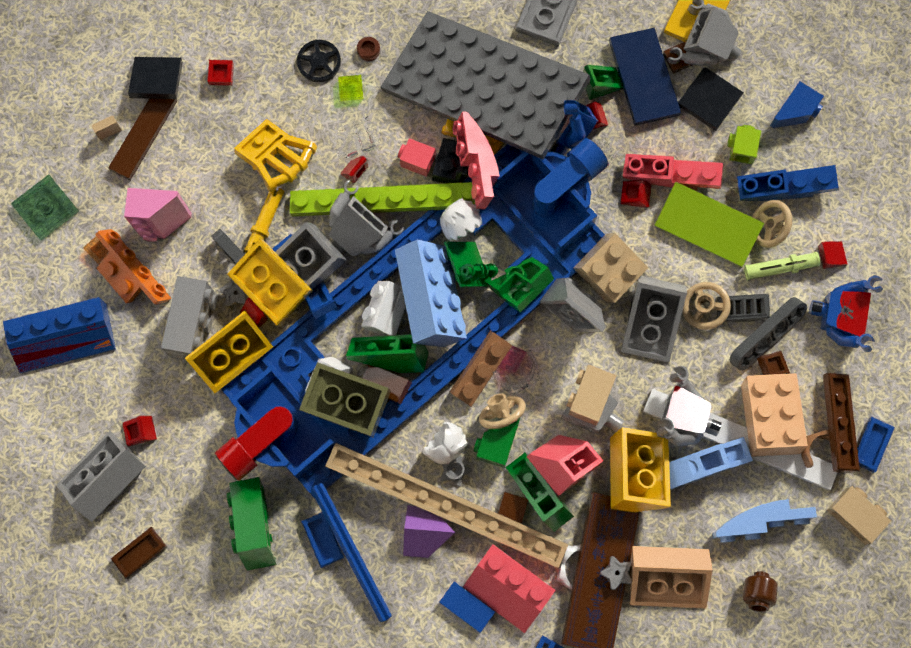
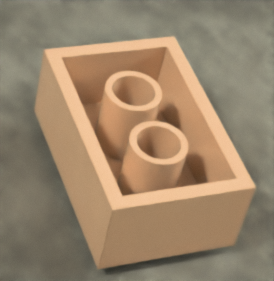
[741,373,808,457]

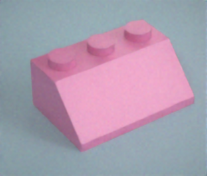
[124,188,192,242]

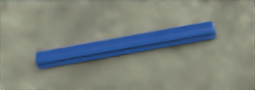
[311,483,392,622]

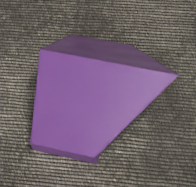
[403,505,455,558]

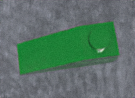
[346,334,429,373]
[505,452,574,532]

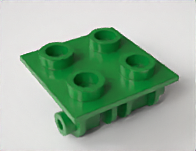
[444,241,498,288]

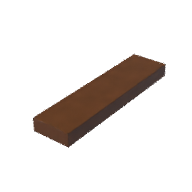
[108,99,177,181]
[823,373,860,473]

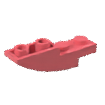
[453,112,499,209]
[623,154,723,191]

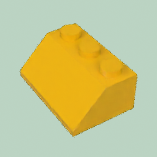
[185,311,273,394]
[610,427,671,512]

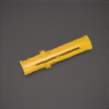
[243,187,285,253]

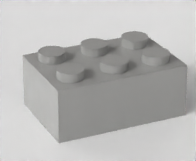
[161,276,217,360]

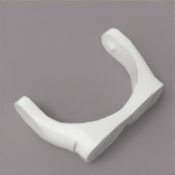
[556,545,581,590]

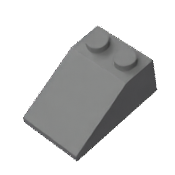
[276,222,346,289]
[621,276,687,362]
[539,277,605,332]

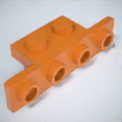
[95,229,171,305]

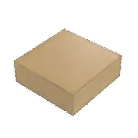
[92,116,122,141]

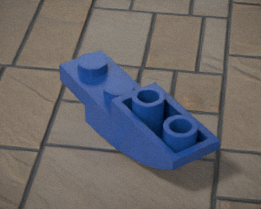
[737,165,839,201]

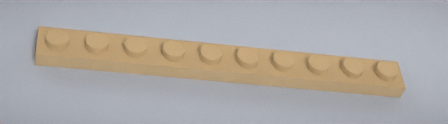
[326,443,568,568]

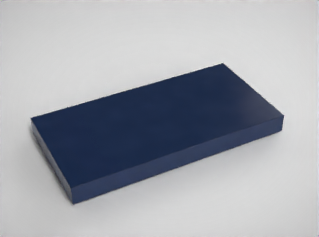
[609,27,681,126]

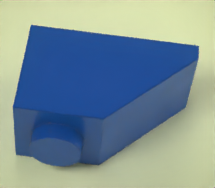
[770,81,824,128]

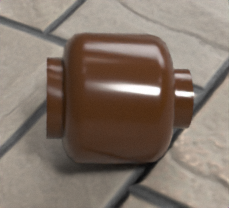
[743,571,778,612]

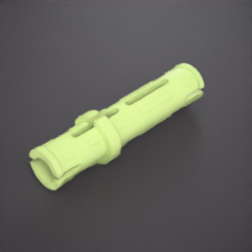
[744,252,820,280]

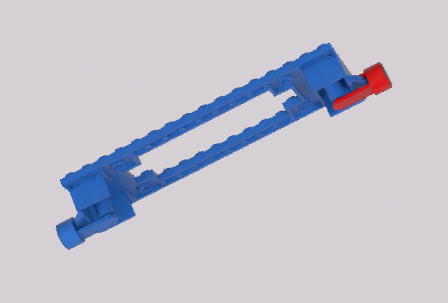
[215,138,609,499]

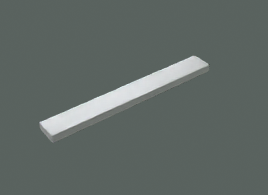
[643,389,837,490]

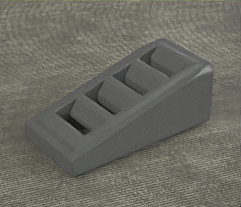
[716,294,770,322]

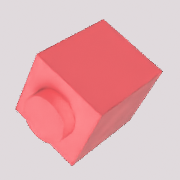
[398,138,436,177]

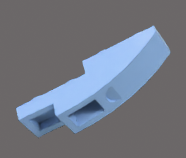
[669,437,753,490]
[712,499,817,543]

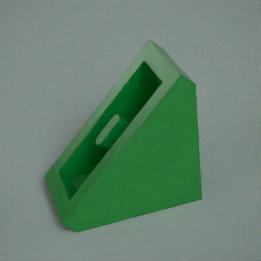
[583,64,623,100]

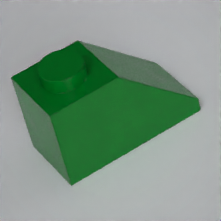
[473,418,520,468]

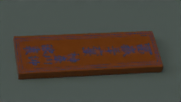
[561,492,640,648]

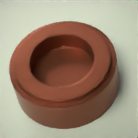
[357,37,380,61]

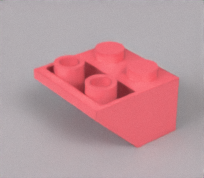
[527,435,603,496]

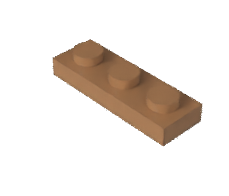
[450,331,512,407]

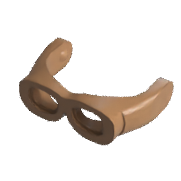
[801,430,830,468]

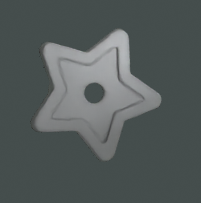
[220,280,247,307]
[440,454,472,486]
[600,556,632,590]

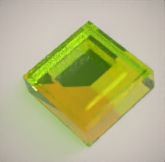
[338,75,364,101]

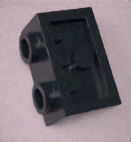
[432,138,469,184]

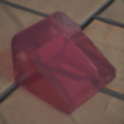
[498,346,527,376]

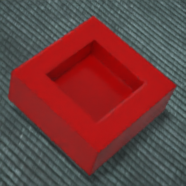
[207,60,234,86]

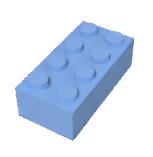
[395,240,467,347]

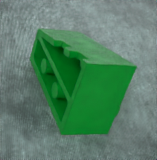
[226,477,277,571]

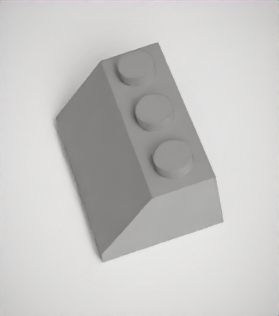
[57,431,146,522]

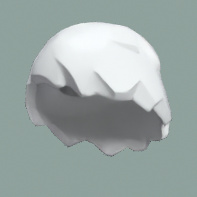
[440,198,482,242]
[422,422,468,464]

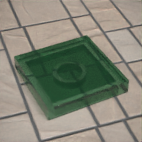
[11,174,79,240]

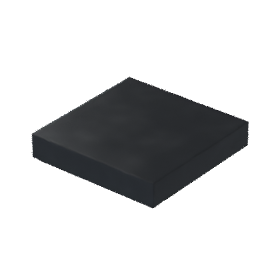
[128,57,183,99]
[678,66,744,131]

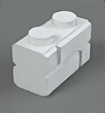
[361,281,406,336]

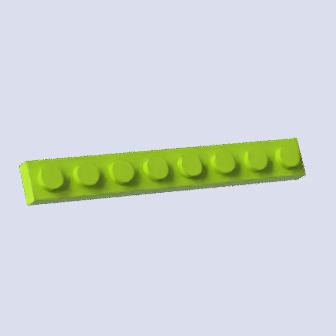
[290,182,475,217]

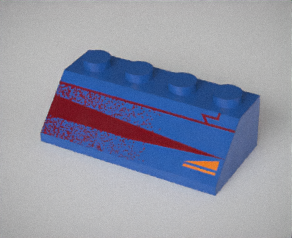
[3,297,116,374]

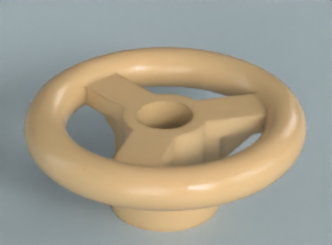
[752,200,792,248]
[682,282,731,330]
[479,393,526,429]

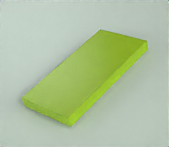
[654,182,764,267]

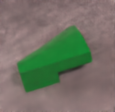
[484,257,554,312]

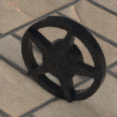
[297,39,341,82]

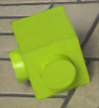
[727,125,761,165]

